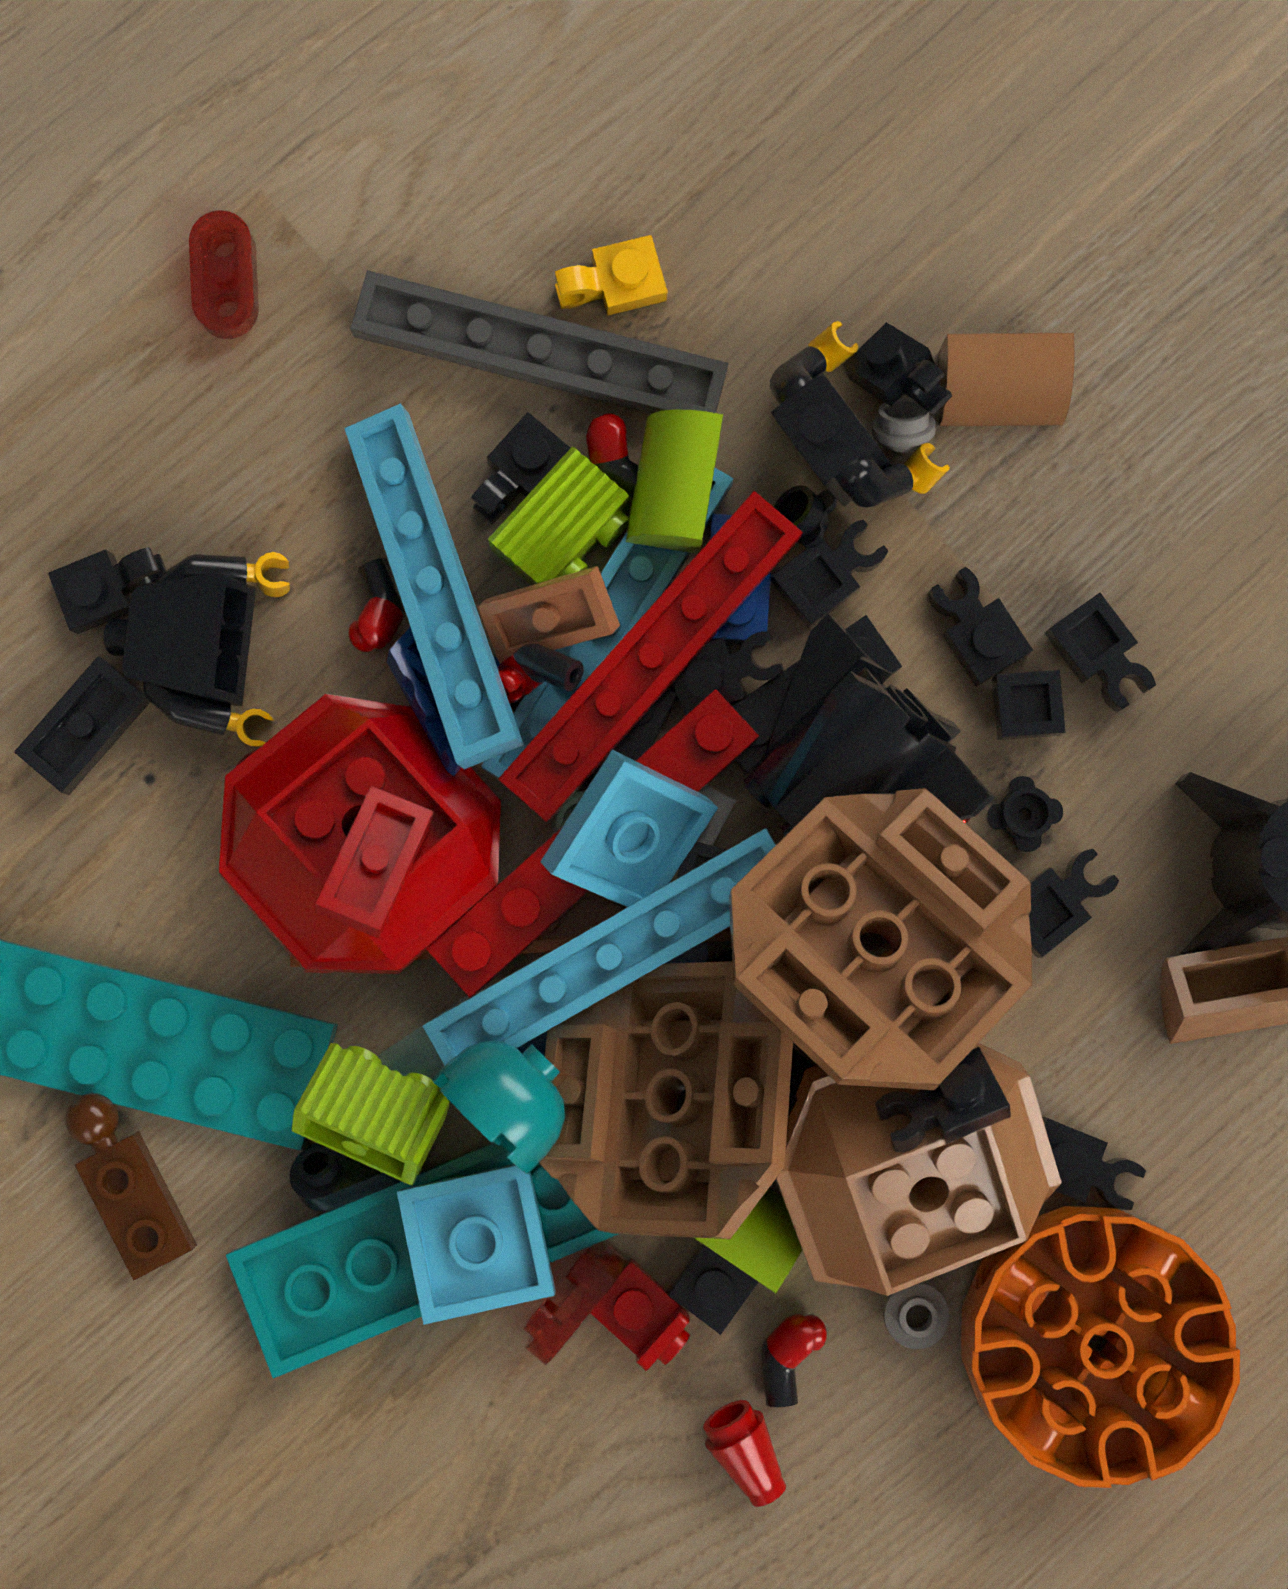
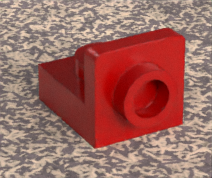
[588,1258,690,1371]

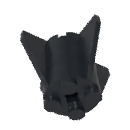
[743,614,995,836]
[1175,772,1288,955]

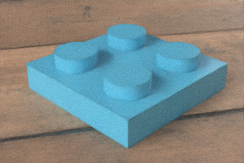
[540,750,718,907]
[397,1164,556,1325]

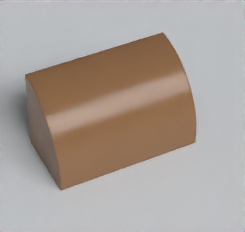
[938,333,1075,426]
[1160,937,1288,1044]

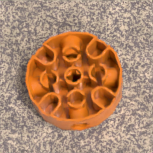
[961,1206,1240,1488]

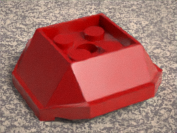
[219,694,501,974]

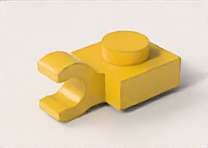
[555,235,668,316]

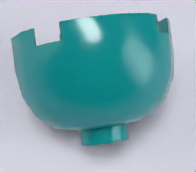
[432,1041,565,1174]

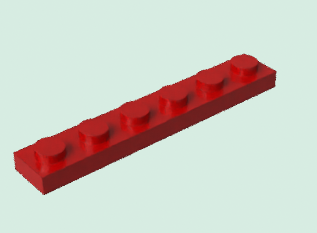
[498,491,803,824]
[426,689,759,998]

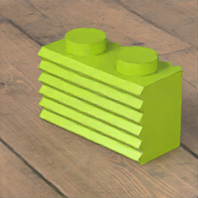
[487,446,630,585]
[292,1043,450,1186]

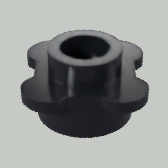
[774,485,837,548]
[986,776,1063,852]

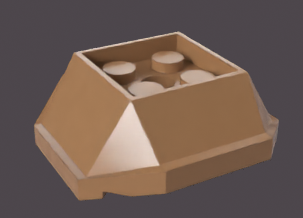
[729,788,1032,1090]
[539,961,793,1239]
[776,1043,1062,1296]

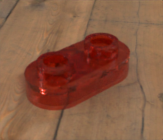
[189,210,259,339]
[523,1244,628,1365]

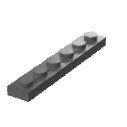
[350,270,729,414]

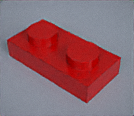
[315,786,434,938]

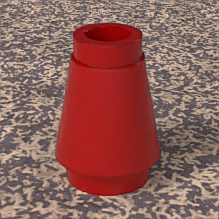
[703,1400,786,1507]

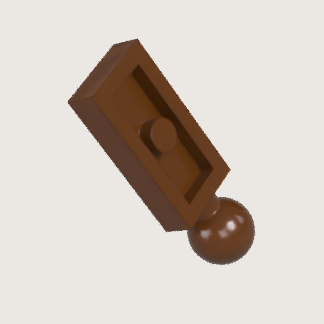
[65,1093,197,1281]

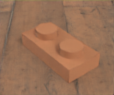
[477,566,620,664]

